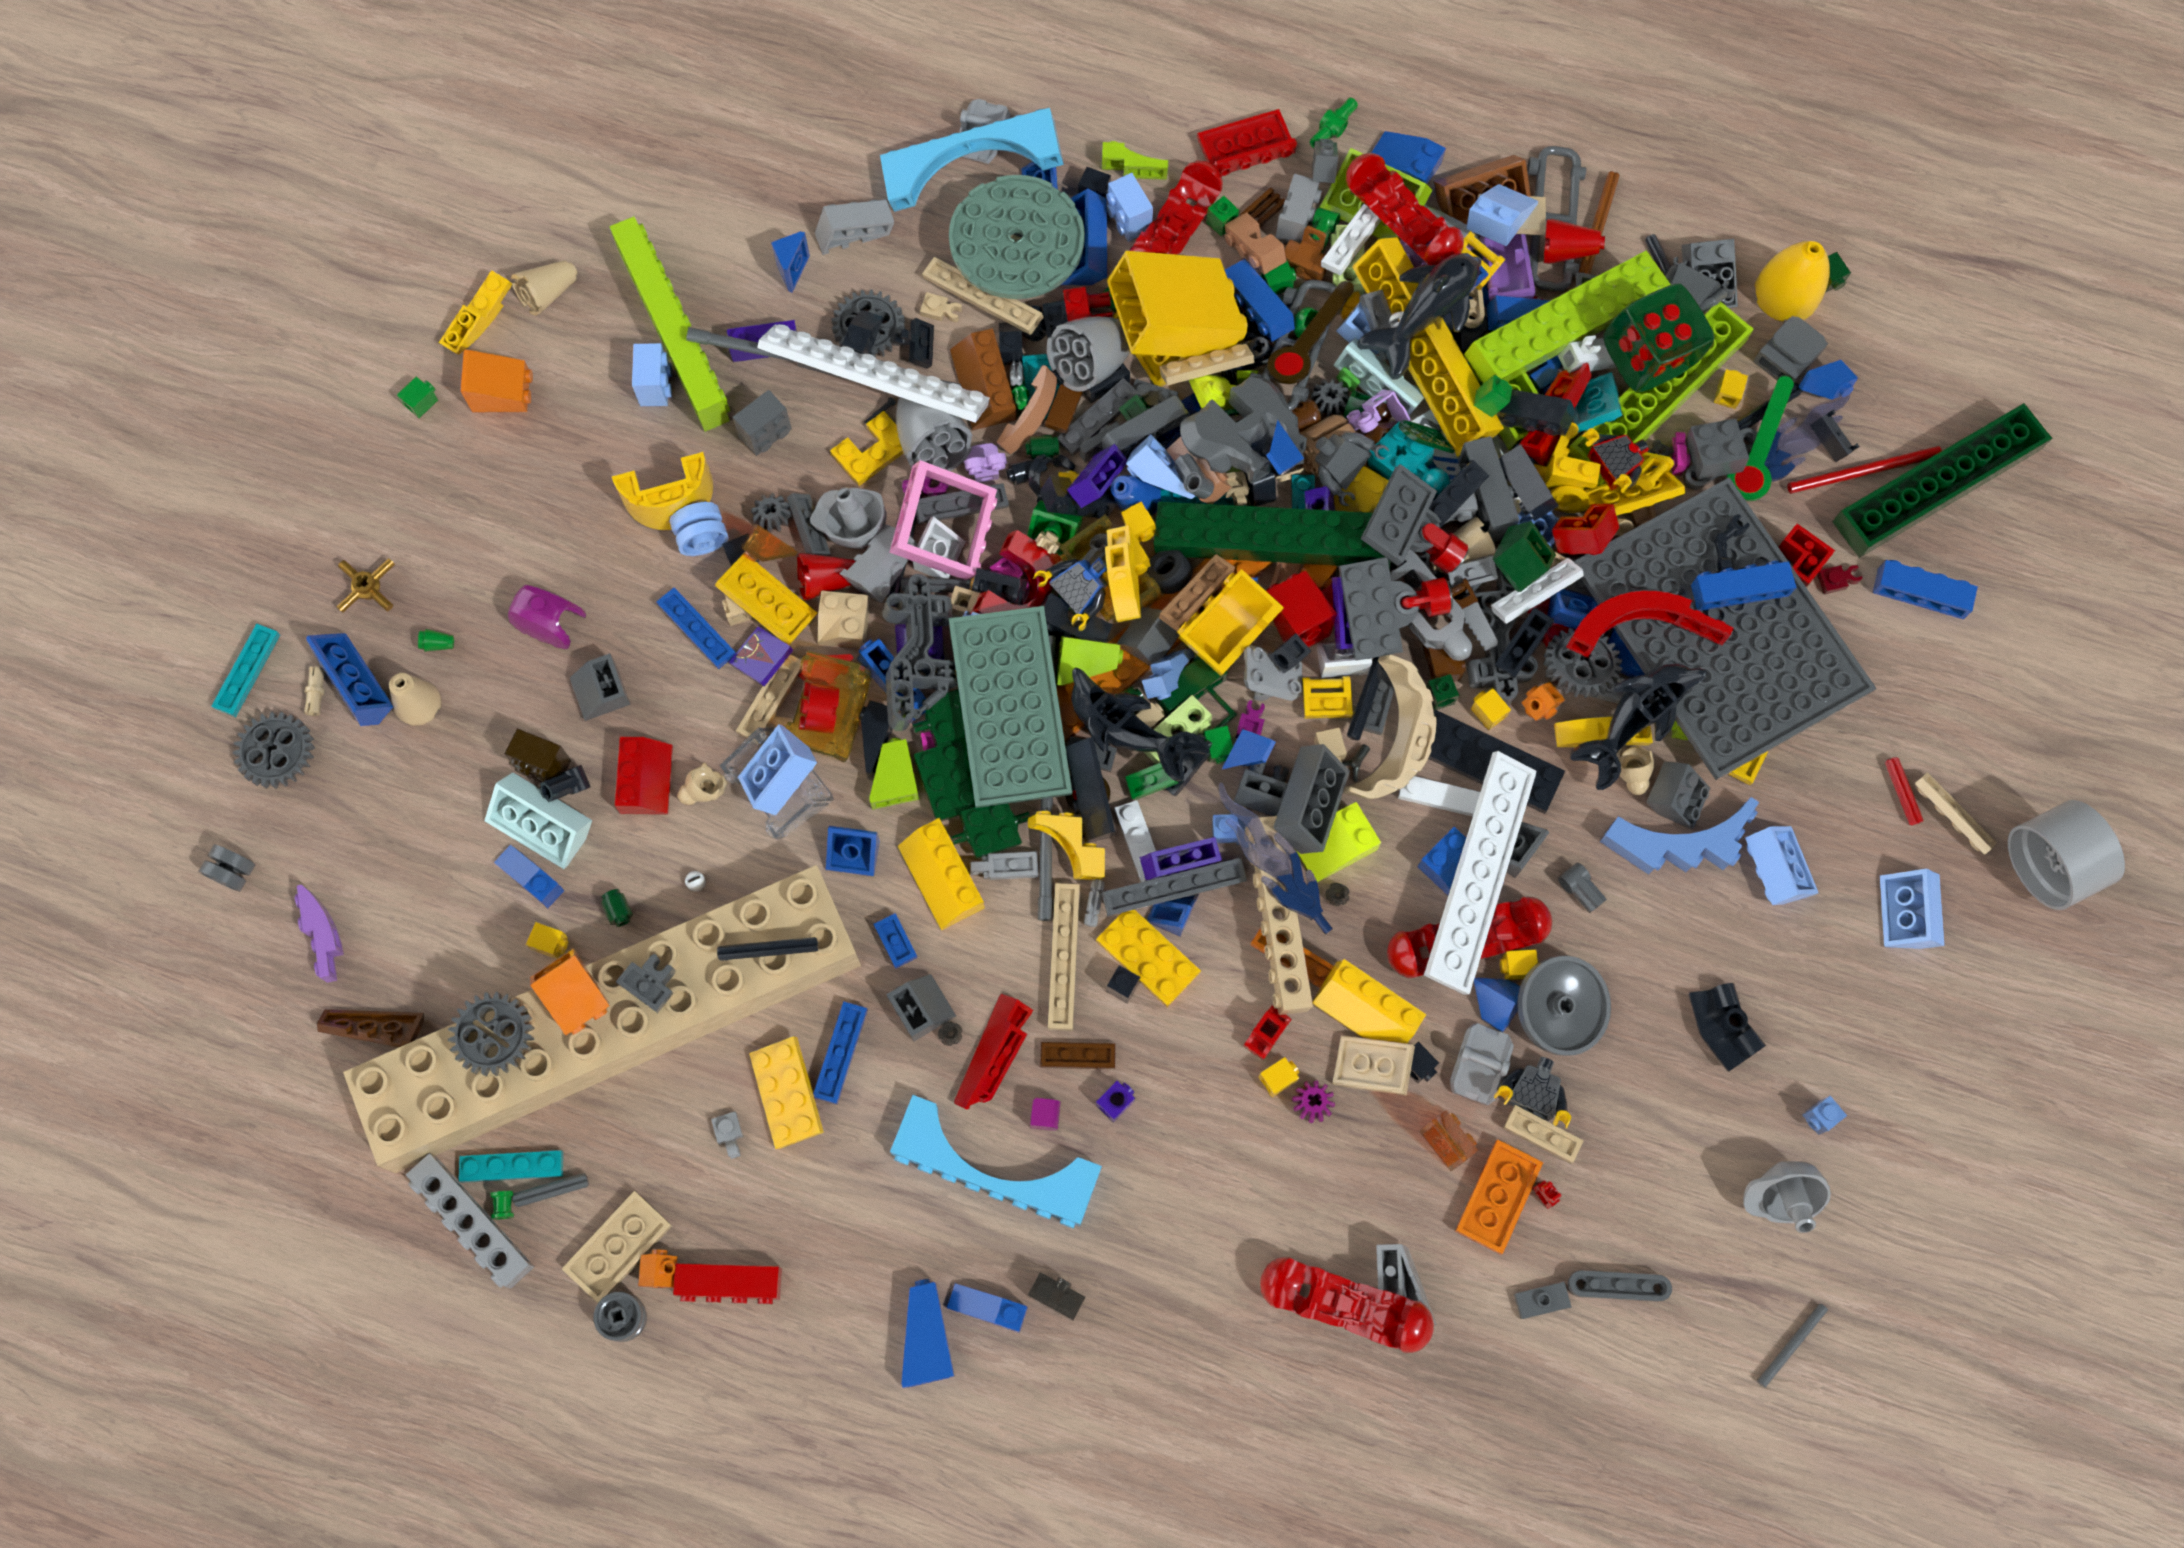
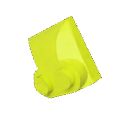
[1189,374,1237,416]

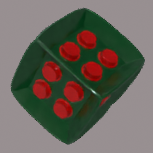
[1603,283,1715,393]

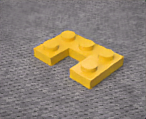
[830,411,904,486]

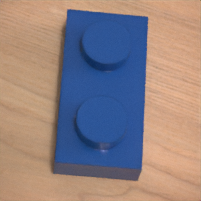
[874,913,918,969]

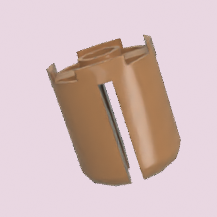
[1299,415,1356,476]

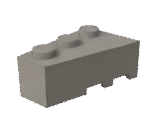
[1276,174,1322,245]
[815,200,894,255]
[840,524,918,603]
[1377,1244,1437,1325]

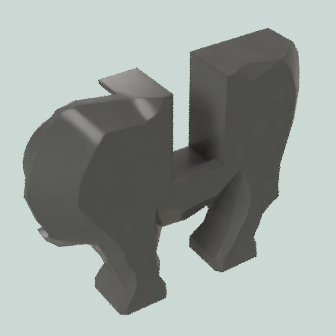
[1180,376,1307,484]

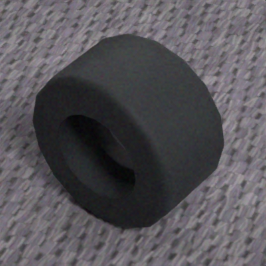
[1147,550,1193,594]

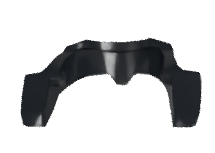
[1029,454,1075,504]

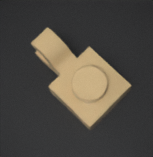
[1225,471,1249,506]

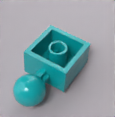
[1368,422,1451,498]

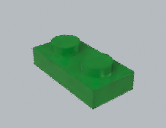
[1126,763,1178,800]

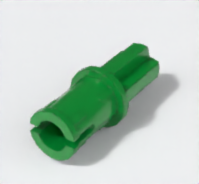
[1011,379,1029,410]

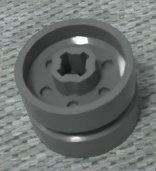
[198,844,256,892]
[593,1292,647,1342]

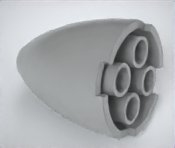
[1047,316,1130,392]
[896,397,973,471]

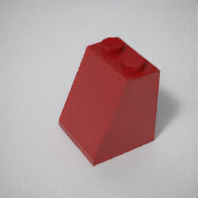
[1266,570,1337,647]

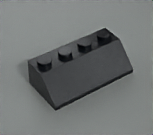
[1065,737,1116,843]

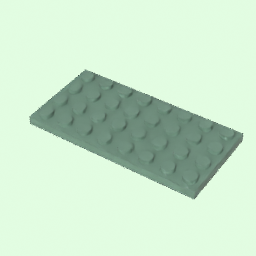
[949,606,1072,808]

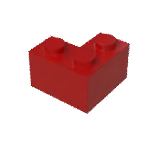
[1552,504,1620,555]
[1778,523,1836,587]

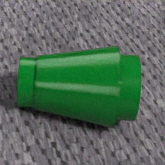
[418,629,454,652]

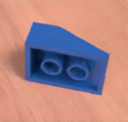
[1371,131,1446,185]
[1417,827,1504,896]

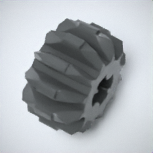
[1311,378,1350,417]
[751,493,791,534]

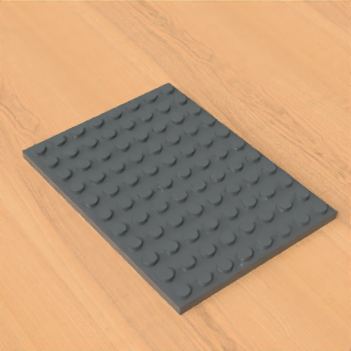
[1574,478,1877,780]

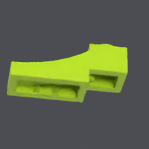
[1102,141,1168,180]

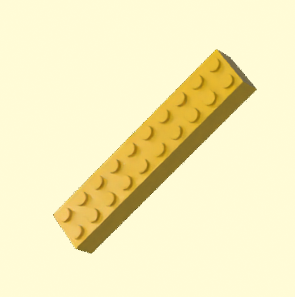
[1352,237,1504,457]

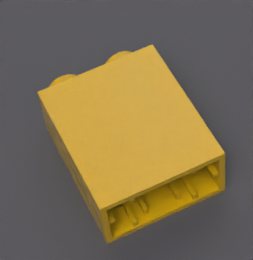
[1107,251,1247,357]

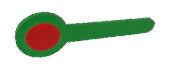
[1726,376,1794,502]

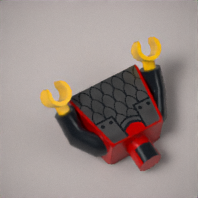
[1582,428,1649,493]

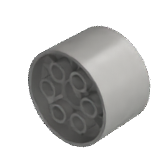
[2008,800,2125,910]

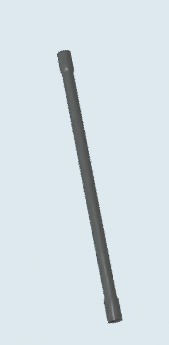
[686,327,961,386]
[1038,636,1056,921]

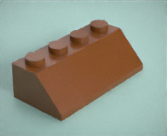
[1434,155,1531,224]
[950,328,1016,431]

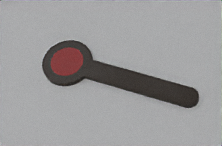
[1267,281,1354,384]

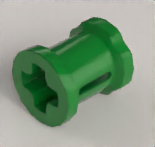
[490,1191,514,1220]

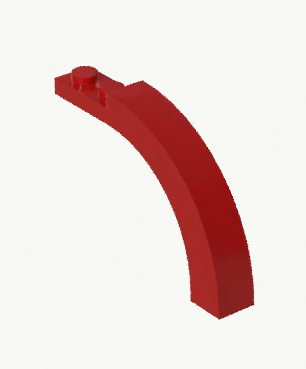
[1566,591,1734,657]

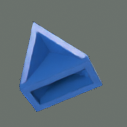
[1266,419,1304,475]
[1221,729,1276,770]
[1147,894,1199,937]
[1474,978,1521,1032]

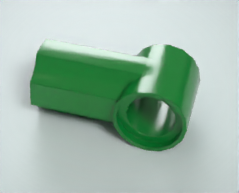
[1309,207,1340,252]

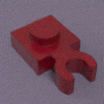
[1817,565,1863,595]

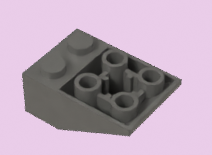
[1682,239,1738,310]

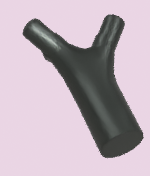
[1342,744,1370,782]

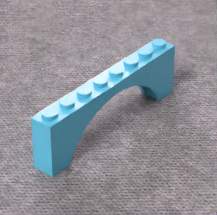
[880,108,1064,212]
[890,1095,1102,1229]

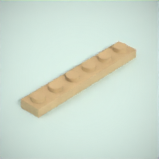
[922,257,1043,335]
[1048,883,1080,1031]

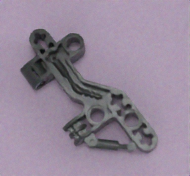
[1456,564,1538,706]
[882,574,957,731]

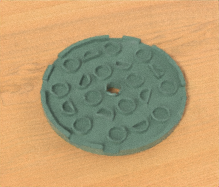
[949,175,1084,299]

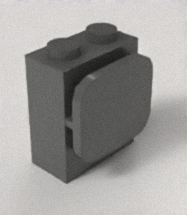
[1753,316,1829,383]

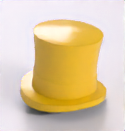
[1550,486,1590,513]

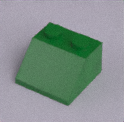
[1027,500,1083,561]

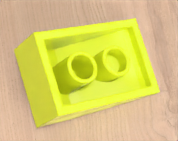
[1293,802,1381,883]

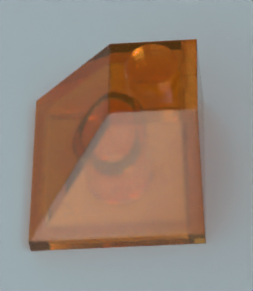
[741,524,798,563]

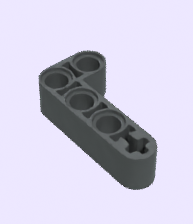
[1102,395,1190,466]

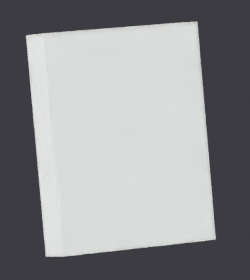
[913,517,966,579]
[1317,642,1372,679]

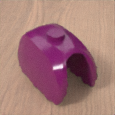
[508,585,586,649]

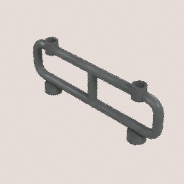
[1527,146,1586,291]
[1250,279,1343,411]

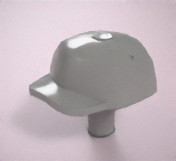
[810,487,887,549]
[1743,1161,1831,1233]

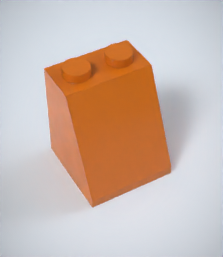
[460,350,533,412]
[530,949,610,1036]

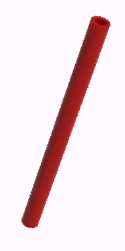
[1787,446,1942,494]

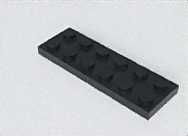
[1428,709,1565,814]

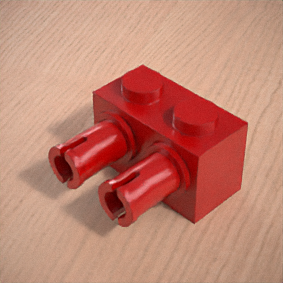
[1063,287,1113,322]

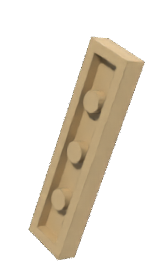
[1160,344,1254,386]
[736,655,805,744]
[1915,772,1997,855]

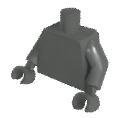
[1665,257,1736,313]
[1315,433,1389,506]

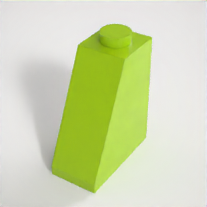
[1055,636,1123,685]
[869,738,919,810]

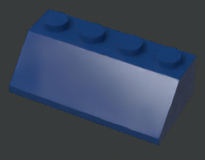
[1061,189,1107,285]
[306,633,393,726]

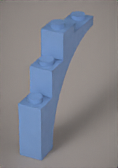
[1600,797,1759,875]

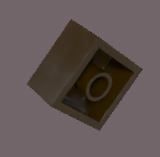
[504,728,571,783]

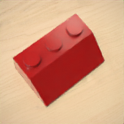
[615,737,673,815]

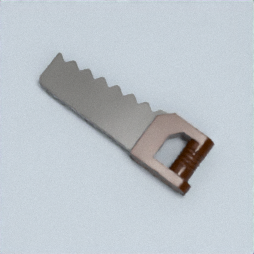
[1451,578,1498,652]

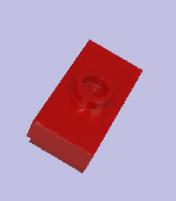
[1243,1005,1292,1061]

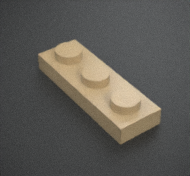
[1503,1105,1584,1164]

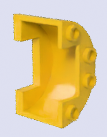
[612,452,713,530]
[1177,569,1284,676]

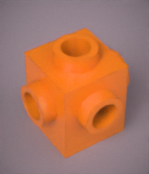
[1521,682,1565,721]

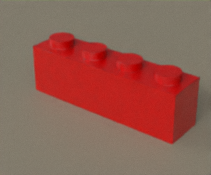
[673,1264,782,1305]

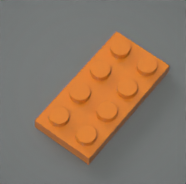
[1454,1139,1544,1255]

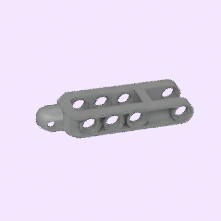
[1390,549,1472,661]

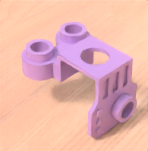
[1347,389,1410,433]
[964,443,1007,483]

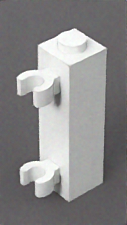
[1558,335,1617,373]

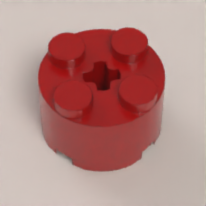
[798,682,840,734]

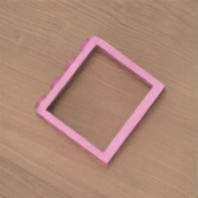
[889,460,997,580]

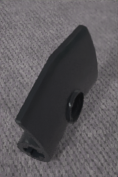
[1688,983,1766,1072]

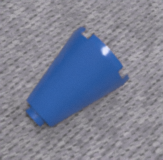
[1111,475,1162,516]

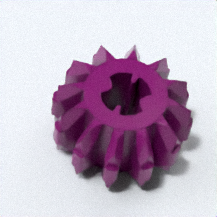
[1292,1080,1335,1124]

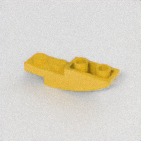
[439,270,512,355]
[1105,525,1141,622]
[1554,717,1653,747]

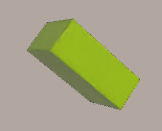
[1236,370,1258,384]

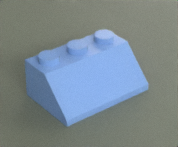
[738,724,817,815]
[1745,826,1819,905]
[1880,869,1945,949]

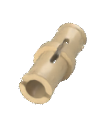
[304,666,325,716]

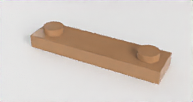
[1159,554,1235,631]

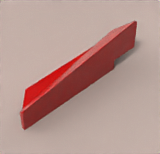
[1519,362,1591,466]
[954,994,1034,1110]

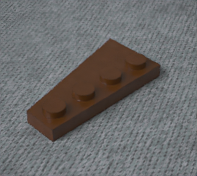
[316,1009,425,1048]

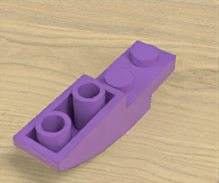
[295,885,344,983]

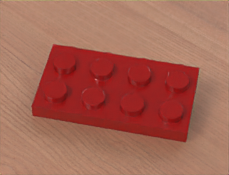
[1197,109,1297,176]

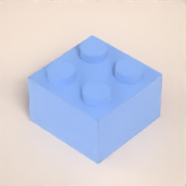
[1106,173,1153,242]
[632,343,673,406]

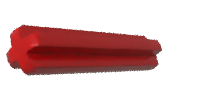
[1885,757,1923,826]

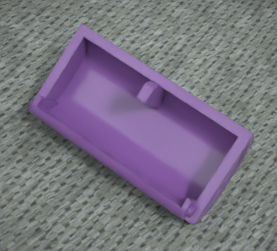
[1479,234,1535,301]

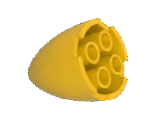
[1754,241,1830,322]

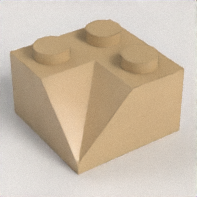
[818,591,871,649]

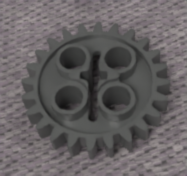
[831,289,905,358]
[1543,628,1622,698]
[233,712,315,789]
[448,992,535,1076]

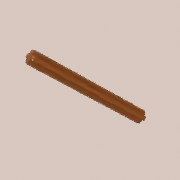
[1575,171,1620,282]

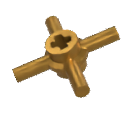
[336,558,395,613]

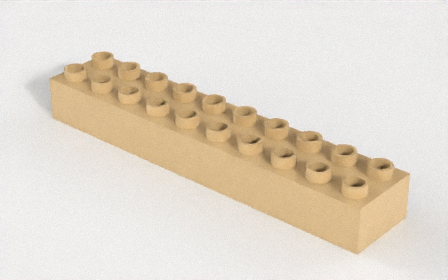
[343,865,861,1173]

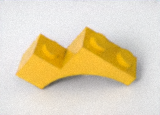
[1534,454,1600,490]
[1103,502,1156,589]
[1028,811,1105,880]

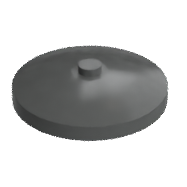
[1518,956,1611,1056]

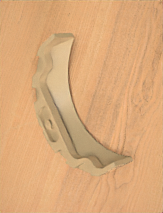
[1343,655,1436,799]

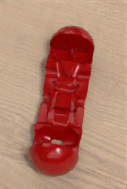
[1346,153,1464,265]
[1129,161,1223,255]
[1387,896,1552,978]
[1260,1257,1434,1353]

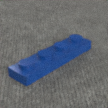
[656,587,736,670]
[813,1001,868,1105]

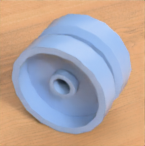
[669,502,729,556]

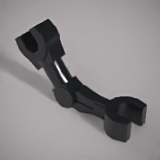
[1714,514,1750,573]

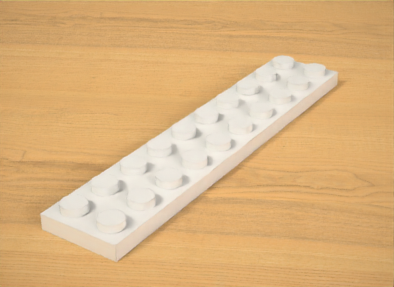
[758,324,990,423]
[1424,751,1537,995]

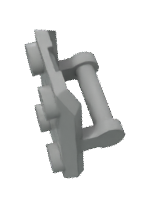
[959,99,1010,164]
[1244,645,1302,701]
[1450,1024,1514,1106]

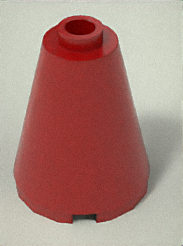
[1544,218,1605,264]
[797,553,856,600]

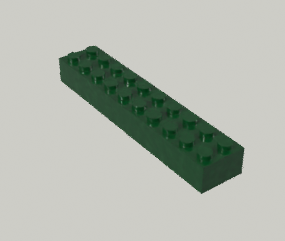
[1832,403,2053,558]
[1154,502,1391,569]

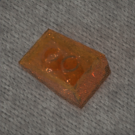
[1419,1110,1478,1171]

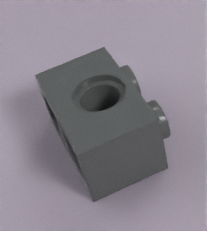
[1312,139,1338,183]

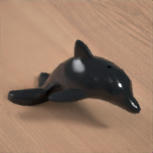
[1357,253,1482,380]
[1570,663,1708,790]
[1071,667,1209,781]

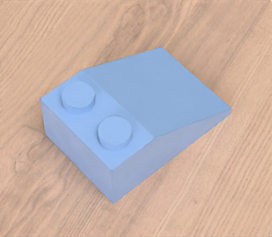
[1467,184,1538,246]
[1126,434,1195,499]

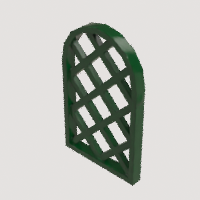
[1398,420,1455,454]

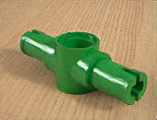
[1309,97,1358,149]

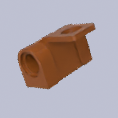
[1284,226,1327,281]

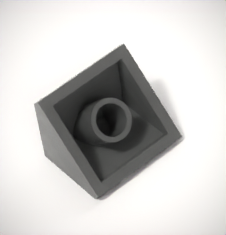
[1117,607,1180,666]
[1507,822,1549,878]

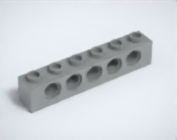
[406,1153,535,1288]

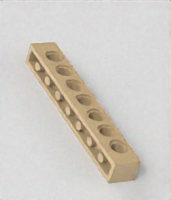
[1245,816,1313,1015]

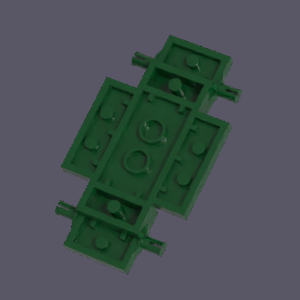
[912,689,1031,859]

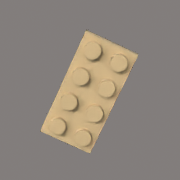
[562,1191,672,1303]

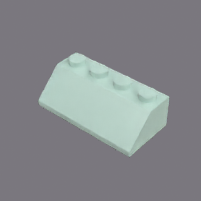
[1334,338,1424,415]
[484,772,592,869]

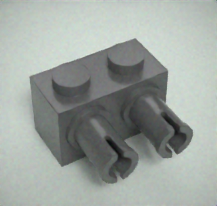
[1233,763,1289,816]

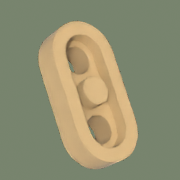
[1465,288,1485,328]

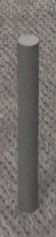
[1757,1303,1828,1388]

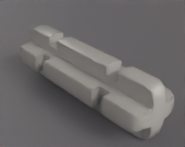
[1010,361,1023,386]
[1084,879,1105,927]

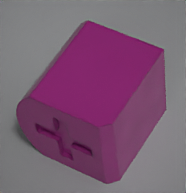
[1030,1098,1061,1131]

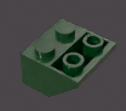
[1492,521,1556,592]

